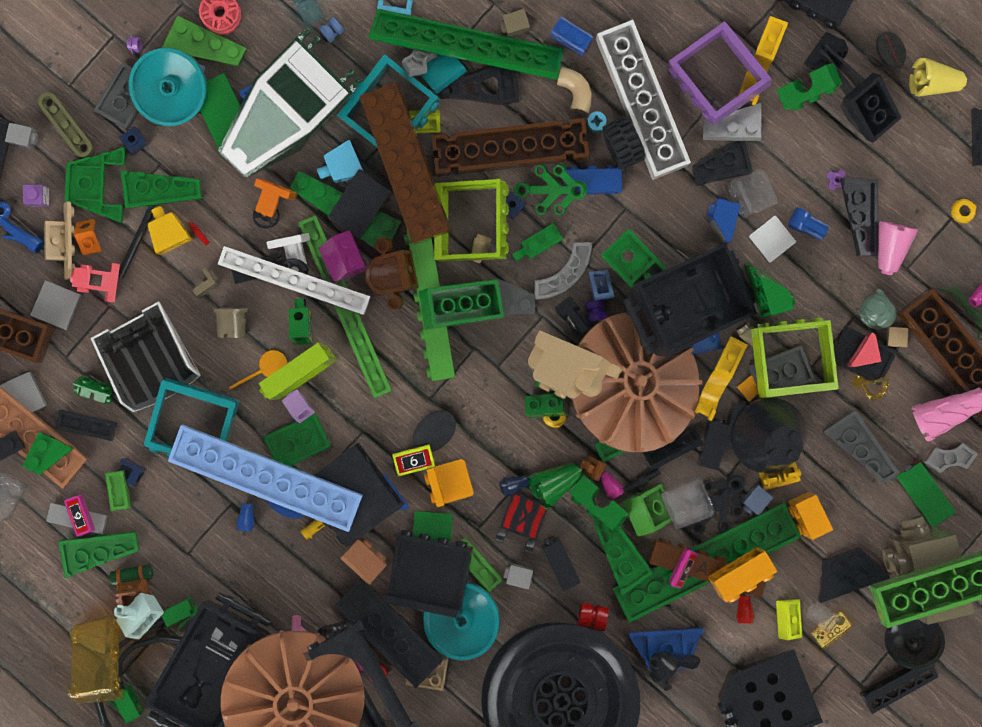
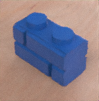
[550,17,593,57]

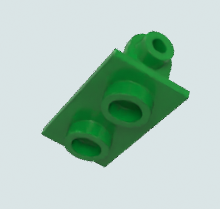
[73,376,114,404]

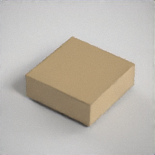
[886,327,908,347]

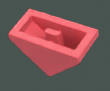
[847,333,881,367]

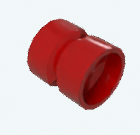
[577,602,609,632]

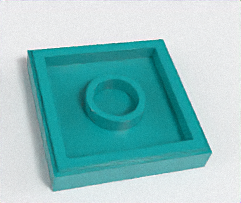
[420,54,467,94]

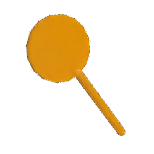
[229,350,288,390]

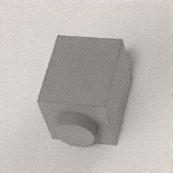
[5,123,39,149]
[503,563,533,590]

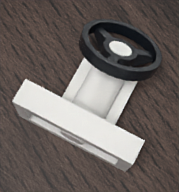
[267,233,310,275]

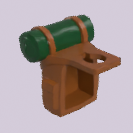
[109,564,154,606]

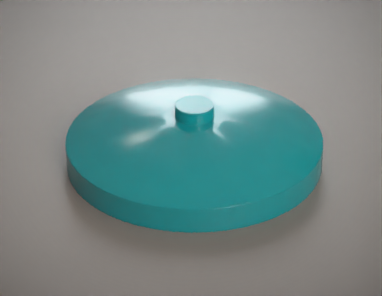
[129,48,207,126]
[423,582,500,660]

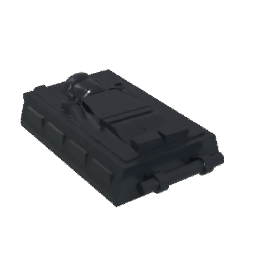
[623,243,757,357]
[143,592,271,727]

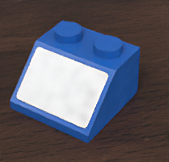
[706,199,741,245]

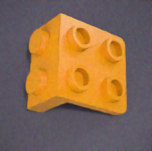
[424,459,474,507]

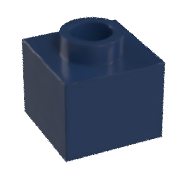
[119,126,149,155]
[506,191,526,220]

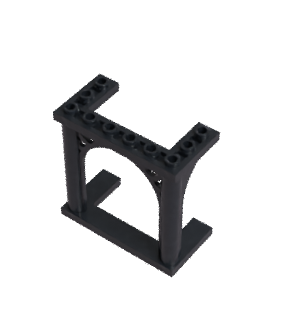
[303,620,419,727]

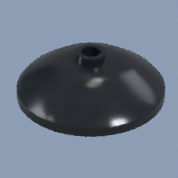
[885,619,945,670]

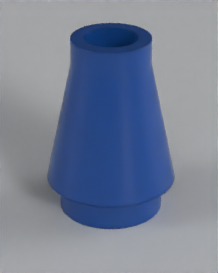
[236,503,255,532]

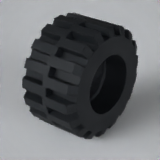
[602,116,645,170]

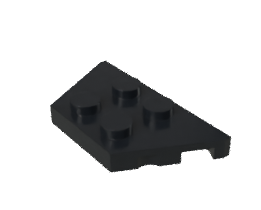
[818,547,890,603]

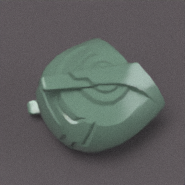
[859,288,897,329]

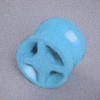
[587,111,607,133]

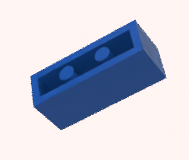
[563,165,622,196]

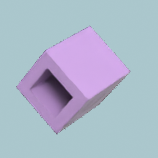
[282,389,315,423]

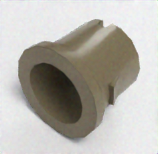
[213,307,248,338]

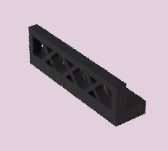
[860,664,939,714]

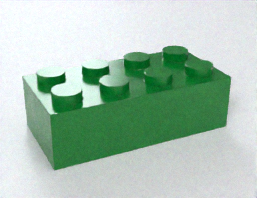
[419,279,504,330]

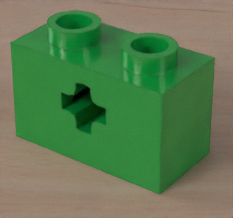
[525,394,568,418]

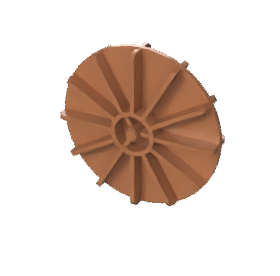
[572,313,703,452]
[221,630,365,727]

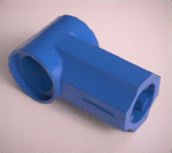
[787,207,829,241]

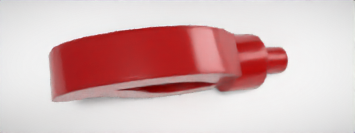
[188,221,210,246]

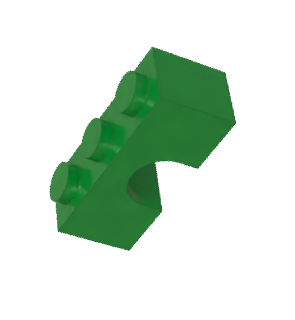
[776,63,842,112]
[569,475,630,532]

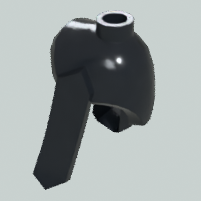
[649,650,700,691]

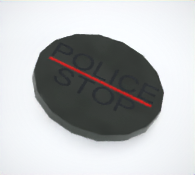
[876,31,906,68]

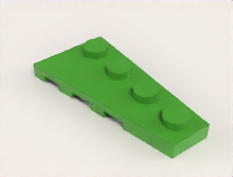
[162,16,247,67]

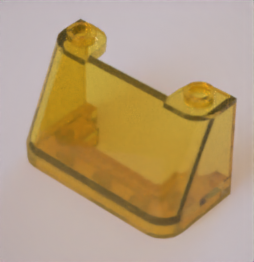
[68,616,123,704]

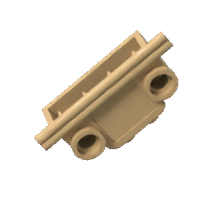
[528,330,622,399]

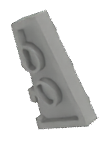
[703,103,761,141]

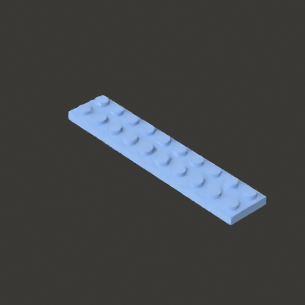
[168,424,363,532]

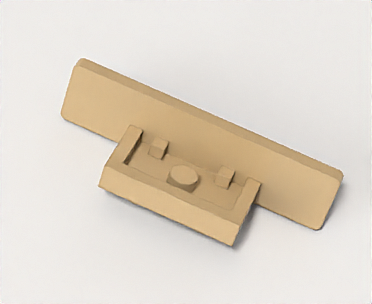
[44,202,75,280]

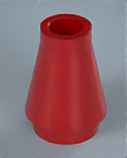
[735,596,755,623]

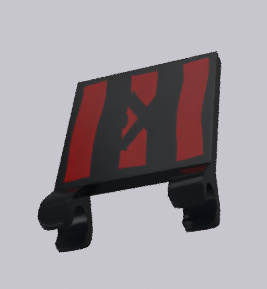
[496,493,548,553]

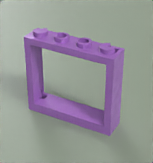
[668,21,772,126]

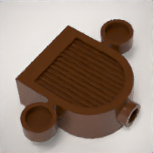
[365,238,419,310]

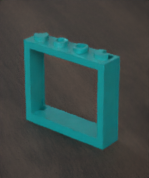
[337,54,441,148]
[143,378,240,457]

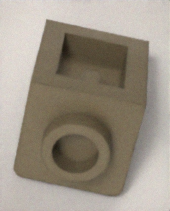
[193,268,219,298]

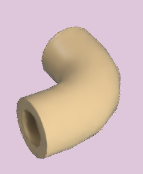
[557,67,592,114]

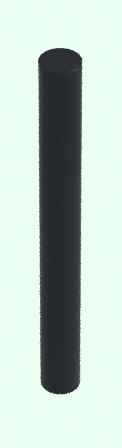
[118,206,154,279]

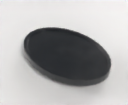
[412,410,456,452]

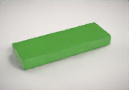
[460,537,503,592]

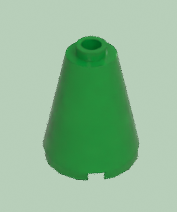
[527,462,583,510]

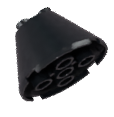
[731,397,806,473]

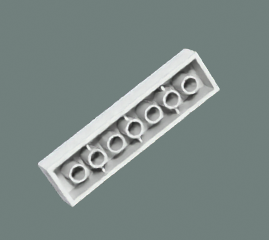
[596,20,691,180]

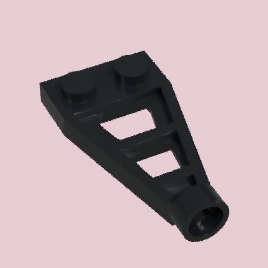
[441,66,519,105]

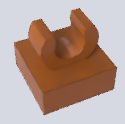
[580,455,606,481]

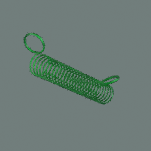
[939,285,982,340]

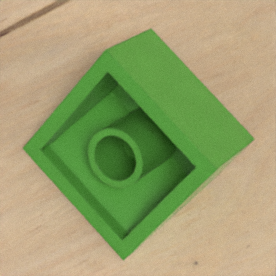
[623,484,676,537]

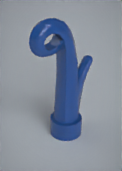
[0,202,44,254]

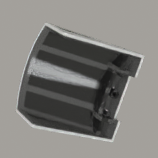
[91,301,201,412]

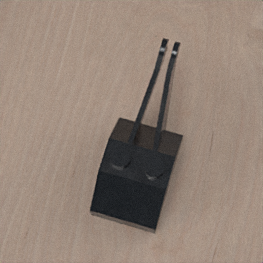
[816,43,902,143]

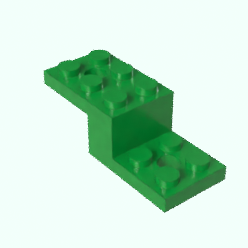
[600,229,667,291]

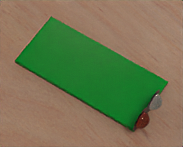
[896,459,956,528]

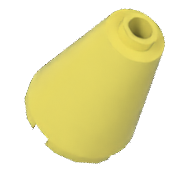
[909,57,967,97]

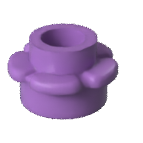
[127,35,142,54]

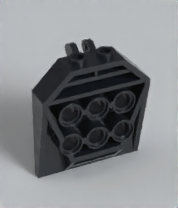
[717,649,823,727]

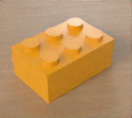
[707,547,777,603]

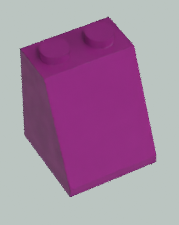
[319,230,367,284]

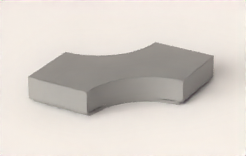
[402,49,437,77]
[923,442,978,473]

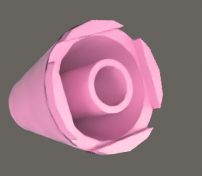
[878,221,918,275]

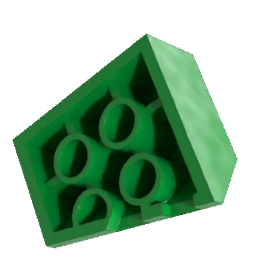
[745,263,795,318]

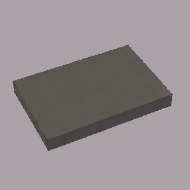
[93,61,139,131]
[748,345,815,399]

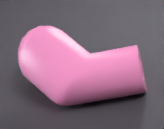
[291,615,307,632]

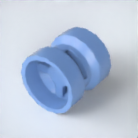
[318,16,345,43]

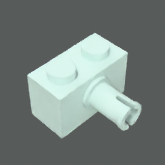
[114,593,164,639]

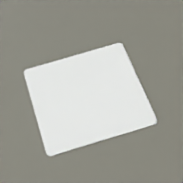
[749,216,796,262]

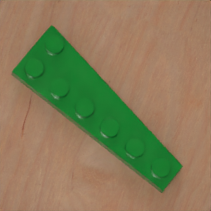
[290,171,402,254]

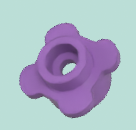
[827,170,846,190]

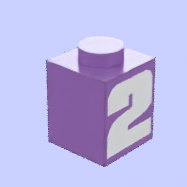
[23,185,49,207]

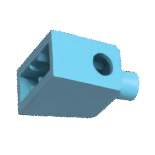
[317,140,363,183]

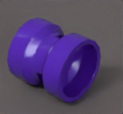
[585,300,607,322]

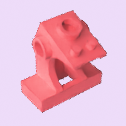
[70,263,120,302]

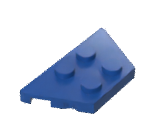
[628,627,703,671]

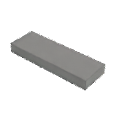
[46,502,108,534]

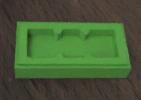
[105,470,131,511]

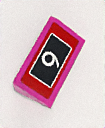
[64,494,95,537]
[668,548,698,589]

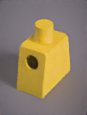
[148,206,193,255]

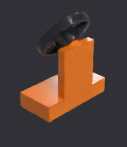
[253,178,297,229]

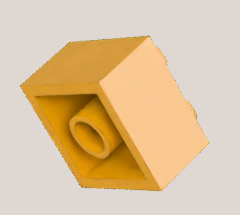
[787,492,833,540]

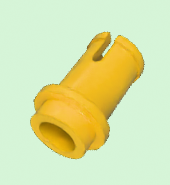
[300,519,326,540]

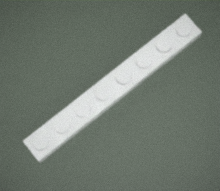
[218,246,370,315]

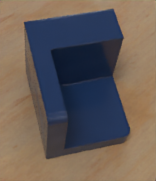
[118,458,146,486]

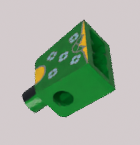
[289,298,313,345]

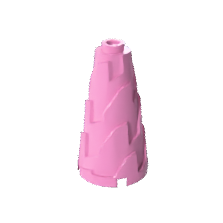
[912,388,982,442]

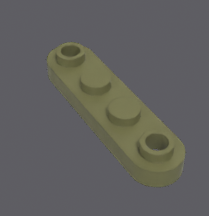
[38,92,94,158]

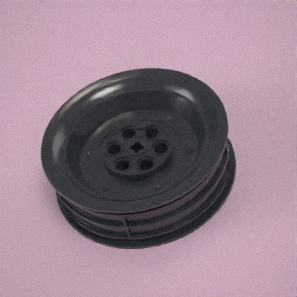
[481,622,640,727]

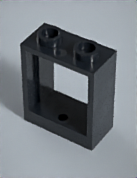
[542,536,581,591]

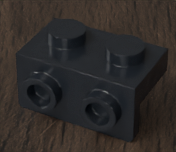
[804,32,849,70]

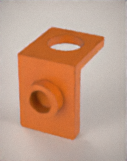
[74,218,101,255]

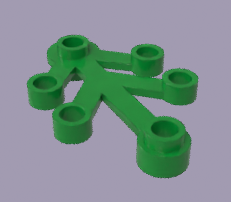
[514,164,588,215]

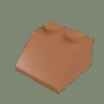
[340,538,388,585]

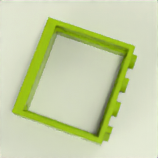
[434,179,509,262]
[751,318,839,398]
[258,343,338,400]

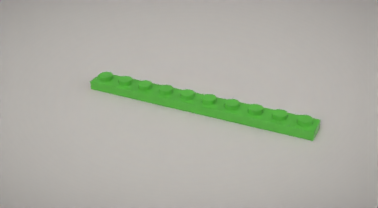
[298,215,392,398]

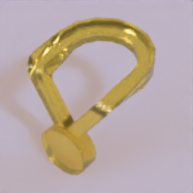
[852,376,889,401]

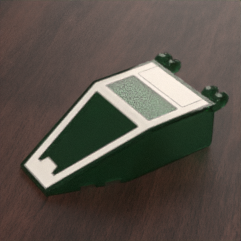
[218,27,363,178]

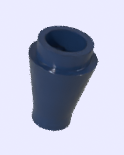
[499,475,529,496]

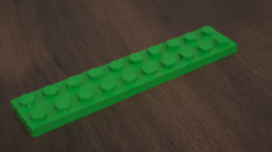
[369,9,564,80]
[612,502,801,623]

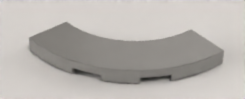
[534,242,592,300]

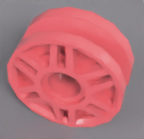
[199,0,242,35]

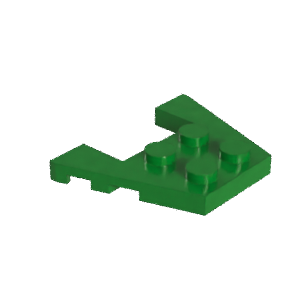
[65,147,127,223]

